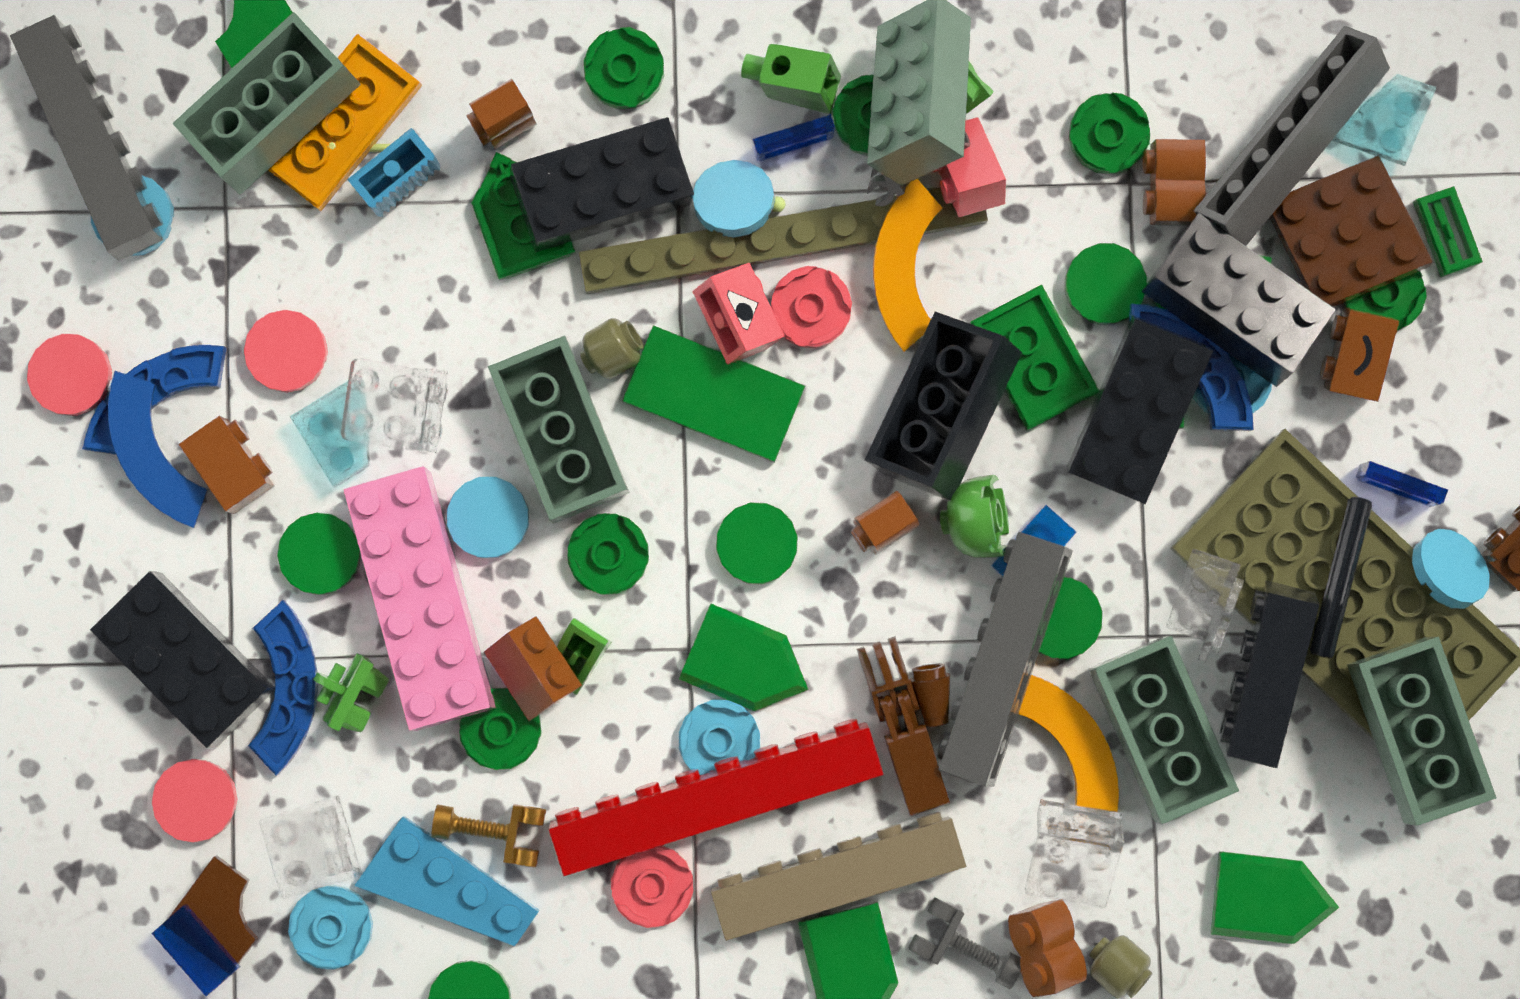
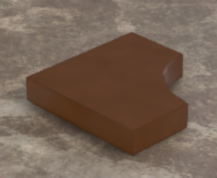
[164,855,258,974]

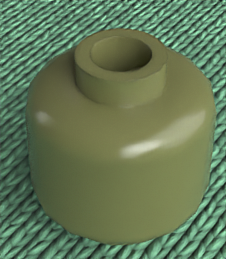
[580,318,644,379]
[1089,935,1153,998]

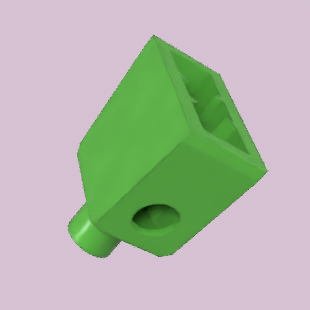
[741,44,841,115]

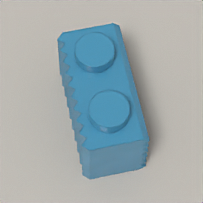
[347,128,441,217]

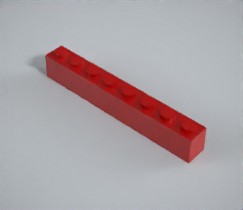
[548,719,884,876]

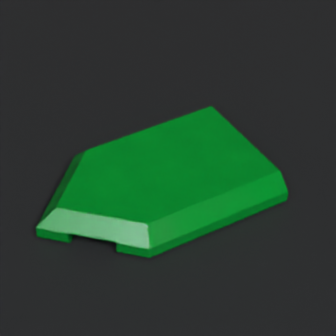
[471,152,576,280]
[679,603,809,711]
[1210,851,1340,944]
[798,902,899,999]

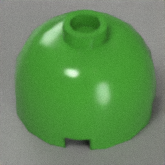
[940,475,1009,558]

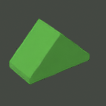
[557,618,612,695]

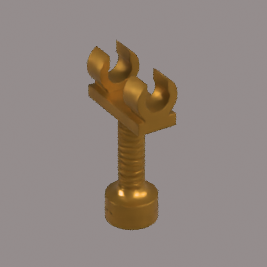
[431,804,546,867]

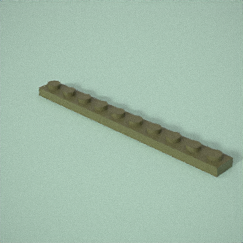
[579,188,988,294]

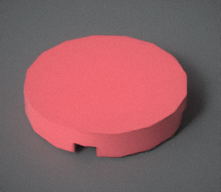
[771,266,852,348]
[244,310,328,393]
[27,334,112,416]
[152,759,238,843]
[611,845,694,928]

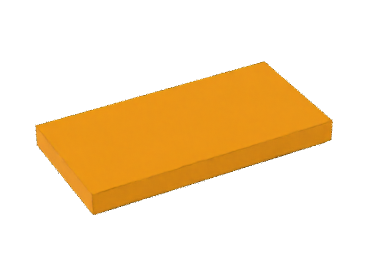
[268,34,422,211]

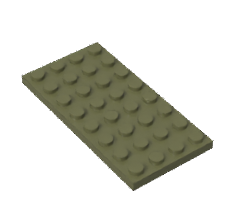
[1170,429,1520,740]

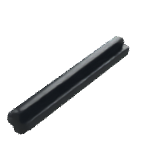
[1310,497,1372,659]

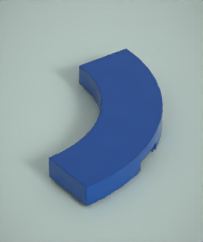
[1129,304,1254,431]
[82,345,227,455]
[108,370,208,528]
[248,600,318,776]

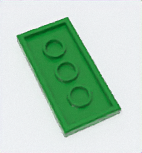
[622,325,805,463]

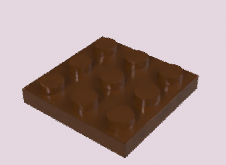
[1270,155,1433,307]

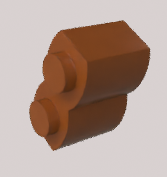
[466,79,537,149]
[1143,139,1206,226]
[850,491,919,555]
[1008,899,1087,997]

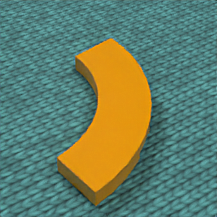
[873,179,943,352]
[1019,675,1119,812]

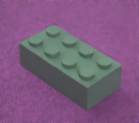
[867,0,971,186]
[172,12,361,195]
[487,335,630,524]
[1088,636,1239,824]
[1347,637,1497,826]

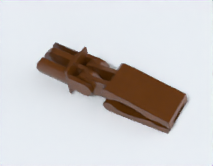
[856,636,950,817]

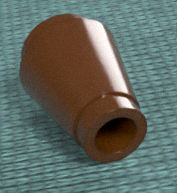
[911,663,950,727]

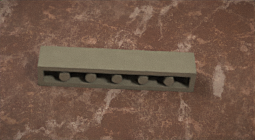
[711,812,967,941]

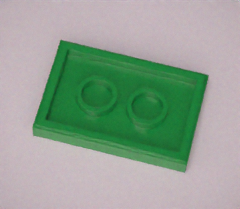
[969,284,1099,431]

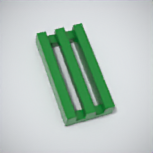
[1413,186,1483,277]

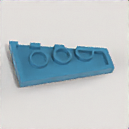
[355,816,540,946]

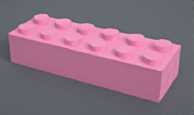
[343,466,496,731]

